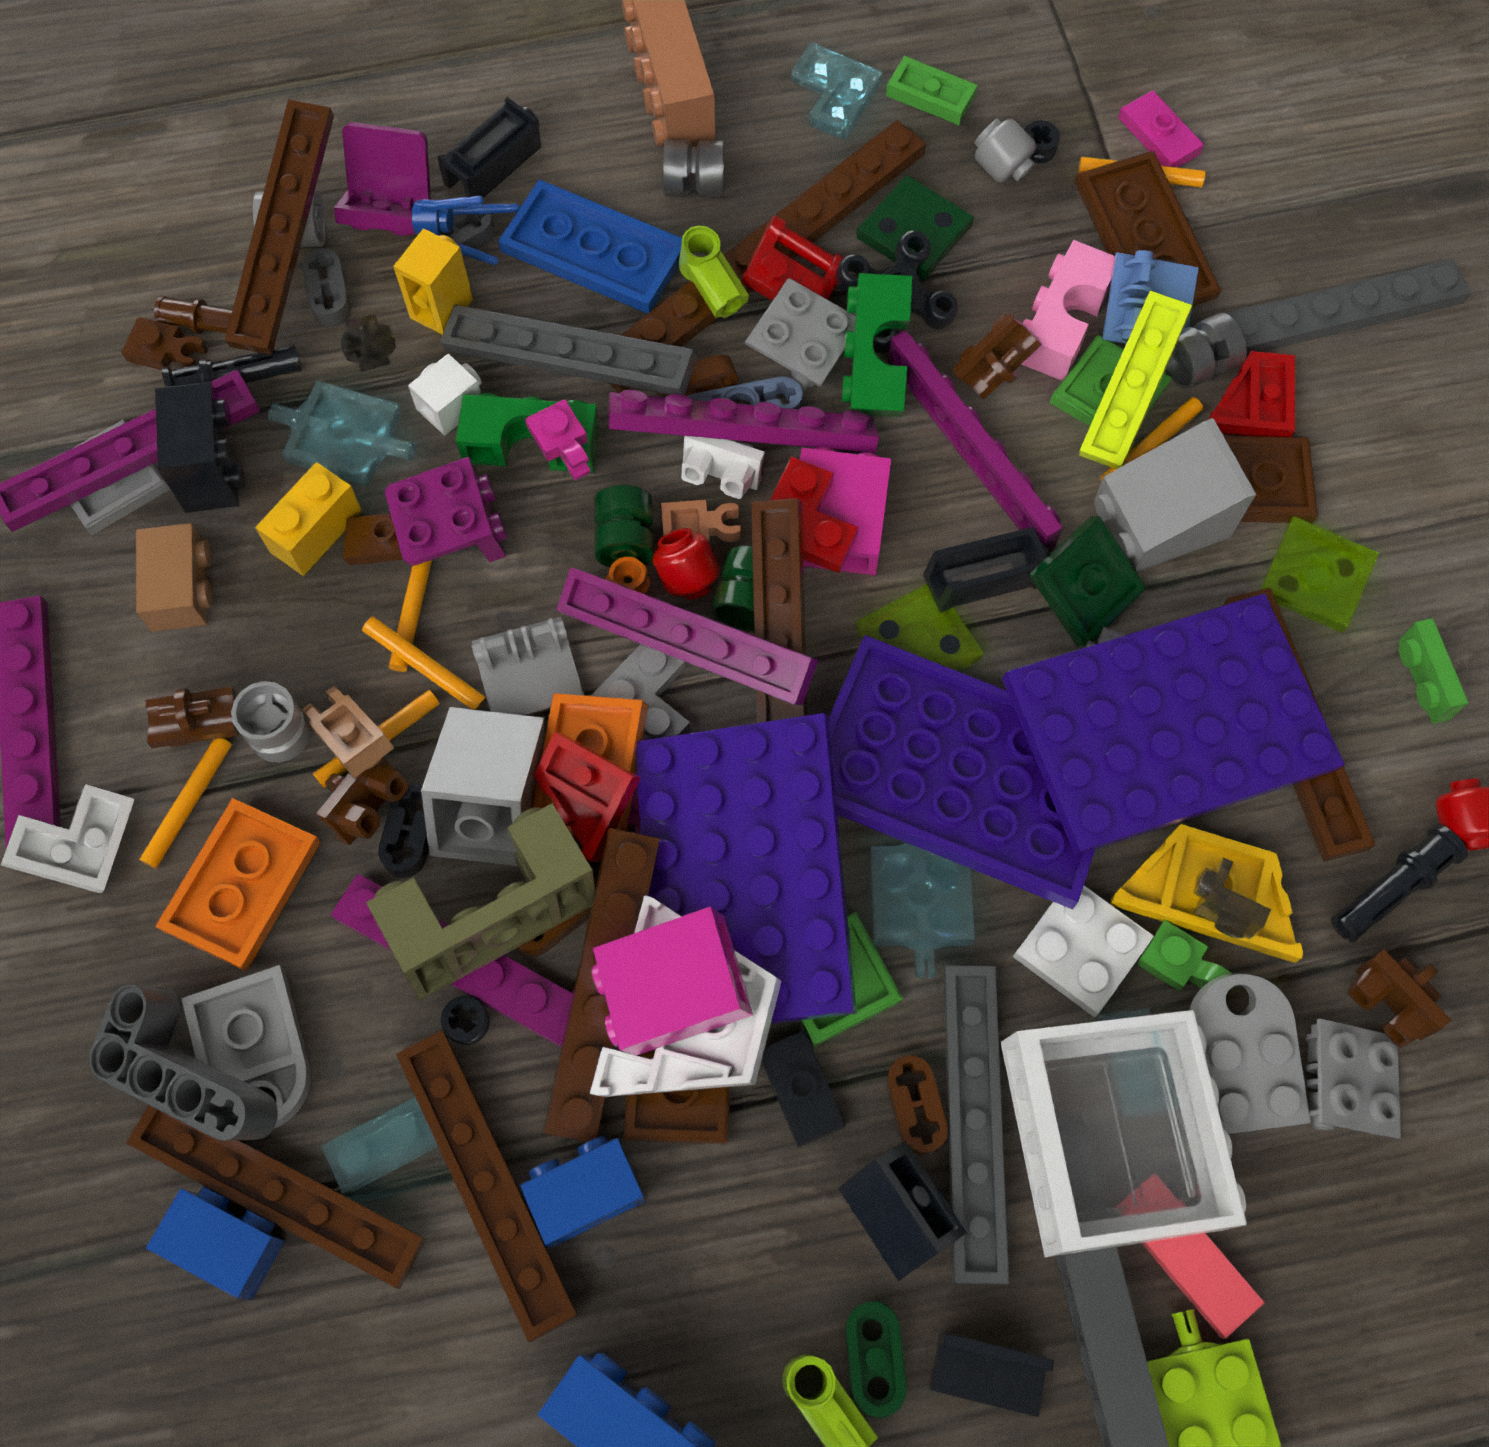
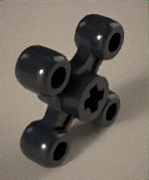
[835,230,958,354]

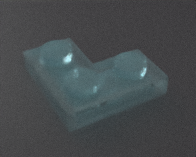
[792,42,883,141]

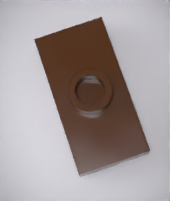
[343,513,404,565]

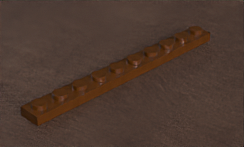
[608,120,926,393]

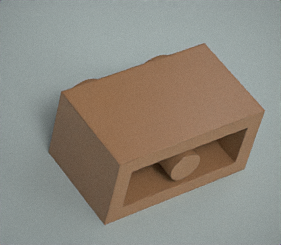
[136,523,213,632]

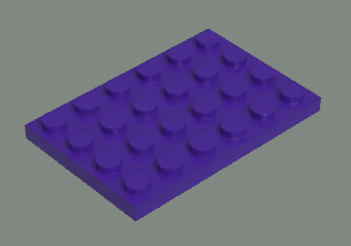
[1002,593,1345,856]
[828,635,1095,910]
[636,713,857,1023]

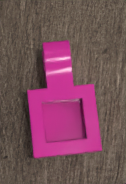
[525,399,591,480]

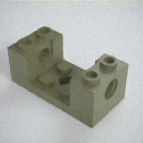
[366,803,595,1002]

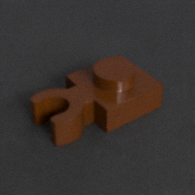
[121,317,208,370]

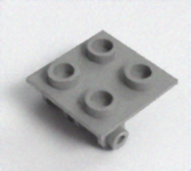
[745,278,855,391]
[471,617,584,716]
[1306,1019,1401,1139]

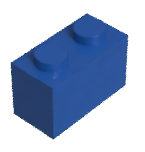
[520,1136,646,1248]
[146,1186,286,1300]

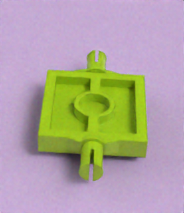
[1147,1309,1281,1447]

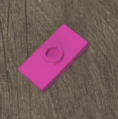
[1118,90,1204,168]

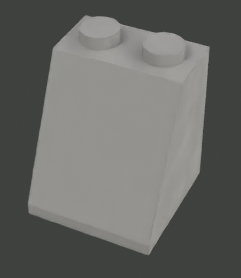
[1094,418,1256,572]
[421,707,545,866]

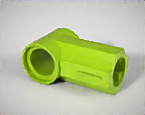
[679,225,749,318]
[782,1354,878,1447]

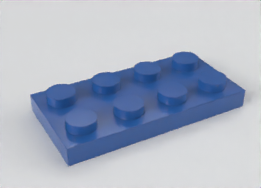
[498,179,682,314]

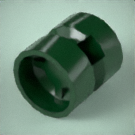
[594,485,654,567]
[711,546,755,632]

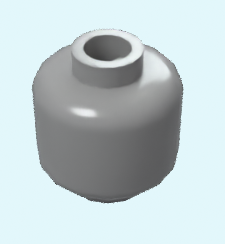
[974,118,1036,183]

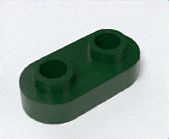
[845,1301,907,1418]

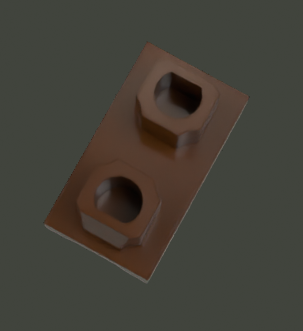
[952,313,1042,400]
[146,687,238,749]
[316,757,409,846]
[1347,949,1451,1048]

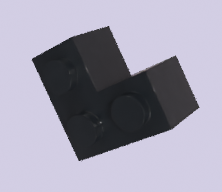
[155,382,245,513]

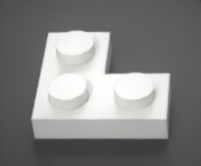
[0,784,134,893]

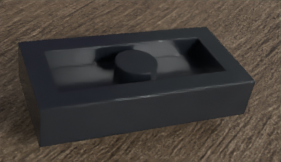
[761,1030,845,1148]

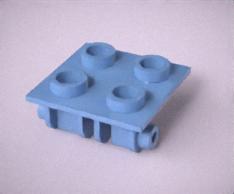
[1102,250,1199,344]

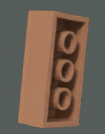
[621,0,715,146]

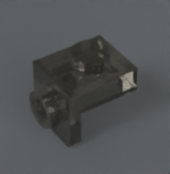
[1193,857,1271,939]

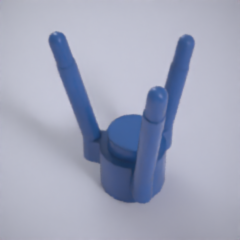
[412,196,520,265]

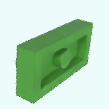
[886,56,978,125]
[1398,618,1468,724]

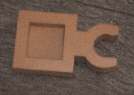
[661,500,741,542]

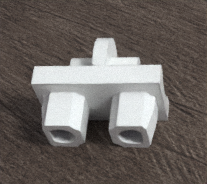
[681,436,765,499]

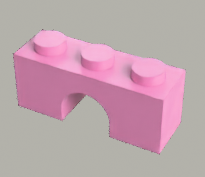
[1022,240,1115,381]

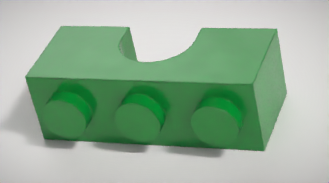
[842,273,913,417]
[456,393,600,473]

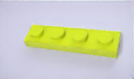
[1079,291,1192,469]

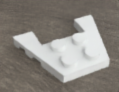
[590,896,781,1097]

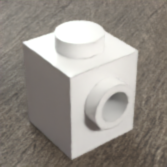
[408,354,482,436]

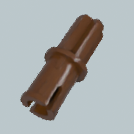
[154,296,232,334]

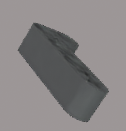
[89,984,278,1141]

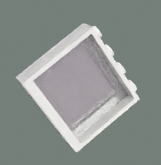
[1001,1010,1247,1257]

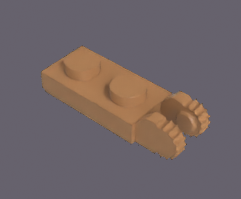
[301,685,394,778]

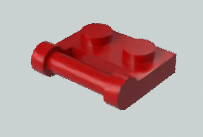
[740,215,844,301]

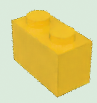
[393,228,473,335]
[255,462,363,576]

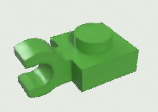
[1137,920,1231,992]

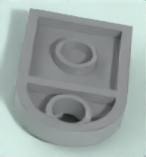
[181,965,311,1129]
[1190,973,1311,1134]

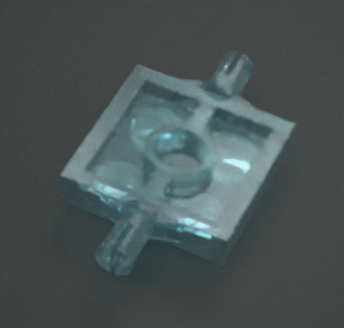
[268,381,416,486]
[870,842,975,979]

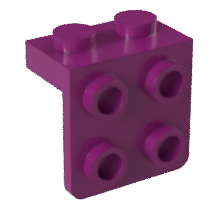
[334,122,431,236]
[385,456,508,566]

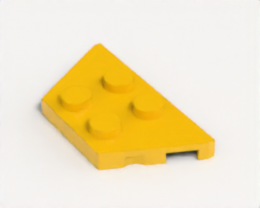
[1110,824,1303,963]

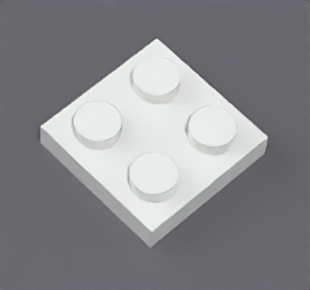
[1013,886,1154,1018]

